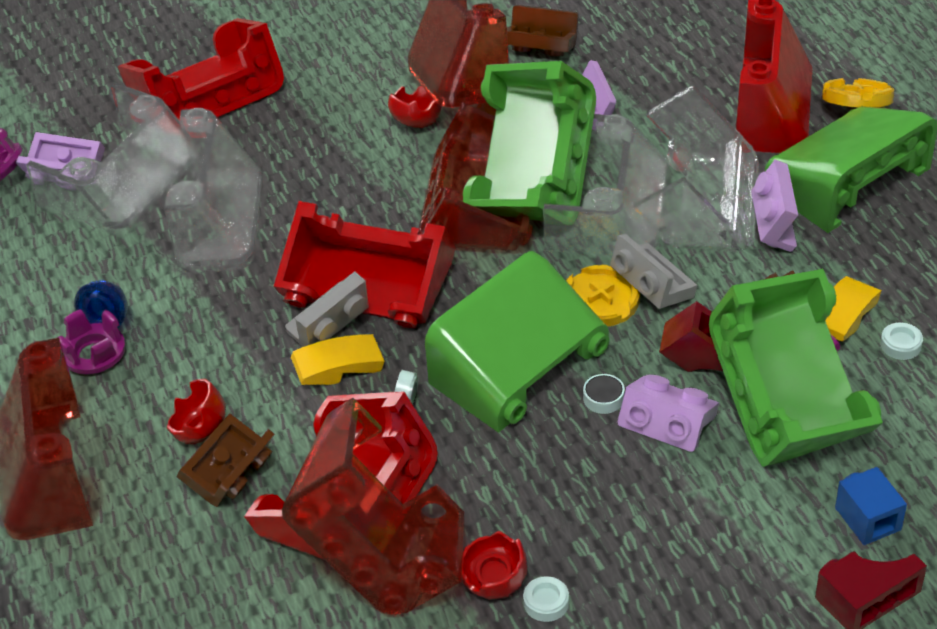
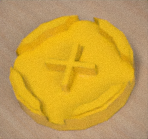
[822,78,894,107]
[566,265,640,327]

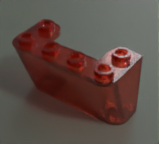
[282,398,464,615]

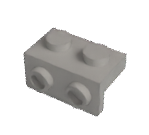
[610,234,698,309]
[285,271,369,347]

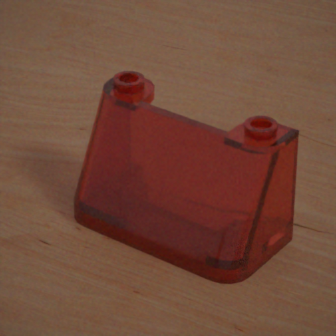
[408,0,509,108]
[419,103,533,251]
[0,337,93,540]

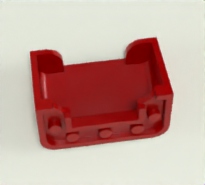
[734,0,812,153]
[118,18,284,133]
[273,201,456,328]
[244,391,438,569]

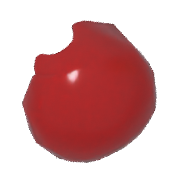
[388,86,444,128]
[167,378,226,444]
[459,531,527,600]

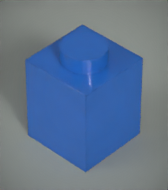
[835,467,907,545]

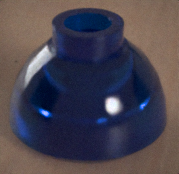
[74,280,128,328]

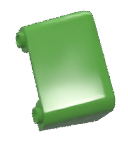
[462,61,596,223]
[765,106,937,233]
[425,251,610,433]
[709,269,883,467]

